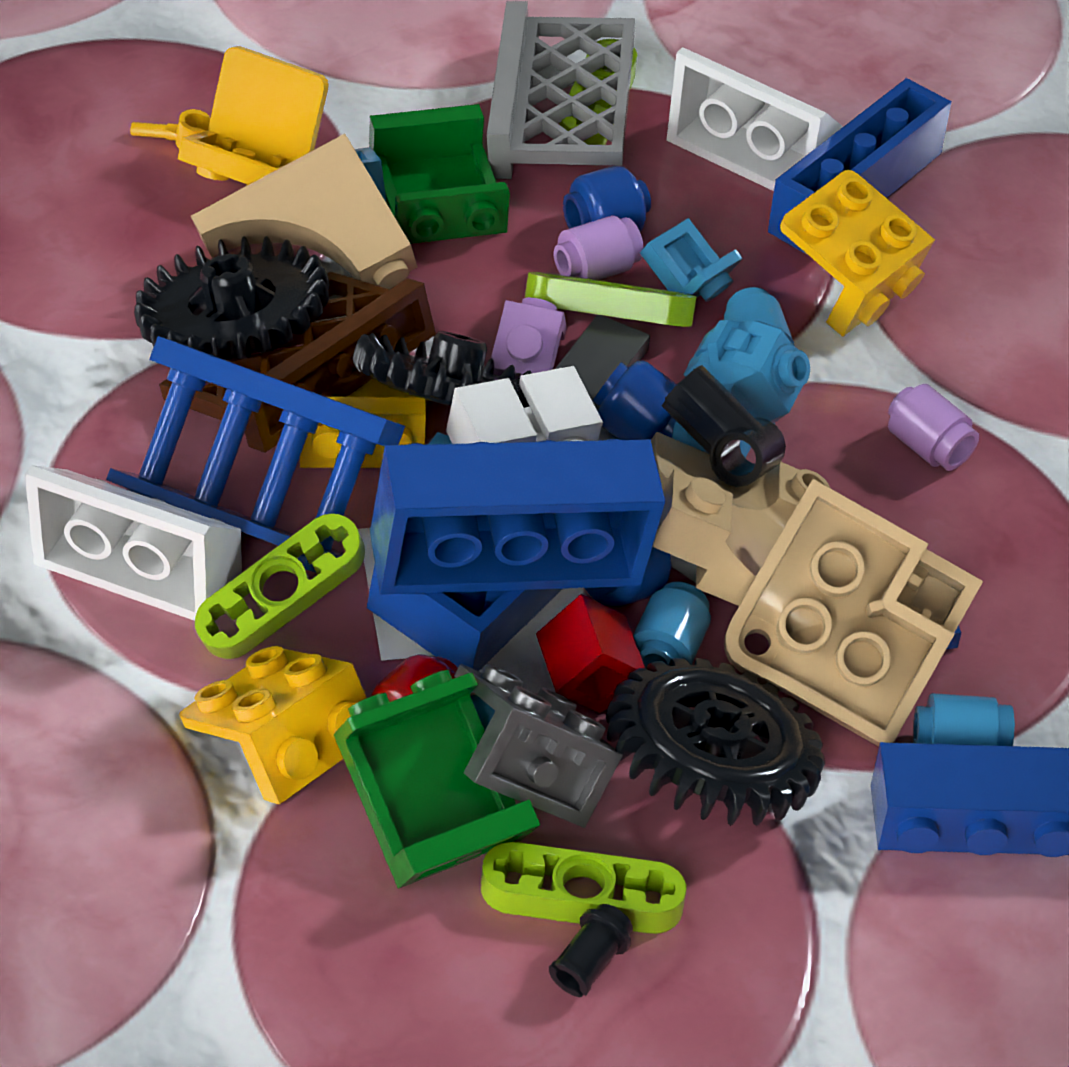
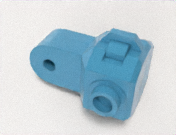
[672,320,810,458]

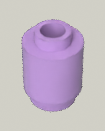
[554,216,643,280]
[888,384,979,471]

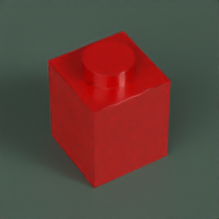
[536,594,645,713]

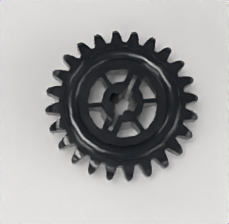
[134,236,330,360]
[352,331,532,408]
[606,658,826,826]

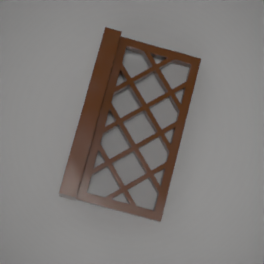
[159,271,436,453]

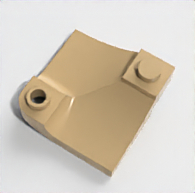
[651,432,830,606]
[724,479,983,747]

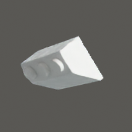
[666,47,843,191]
[25,465,242,621]

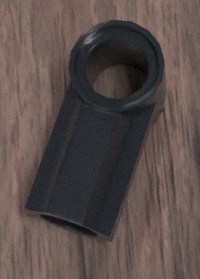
[662,365,786,487]

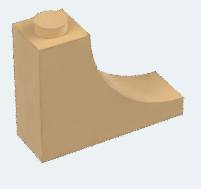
[191,134,417,289]

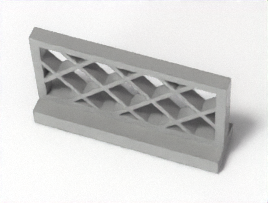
[487,1,635,179]

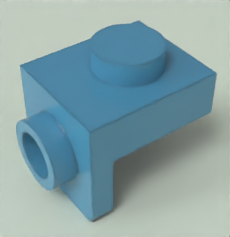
[640,218,743,302]

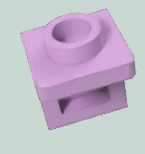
[491,297,567,379]

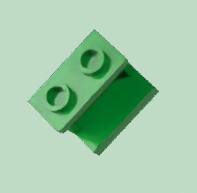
[369,104,510,244]
[334,670,540,889]

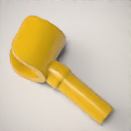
[130,109,210,149]

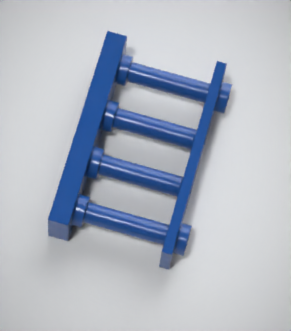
[106,336,405,573]

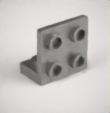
[454,664,623,828]

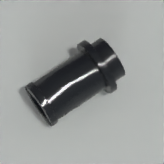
[549,904,633,997]

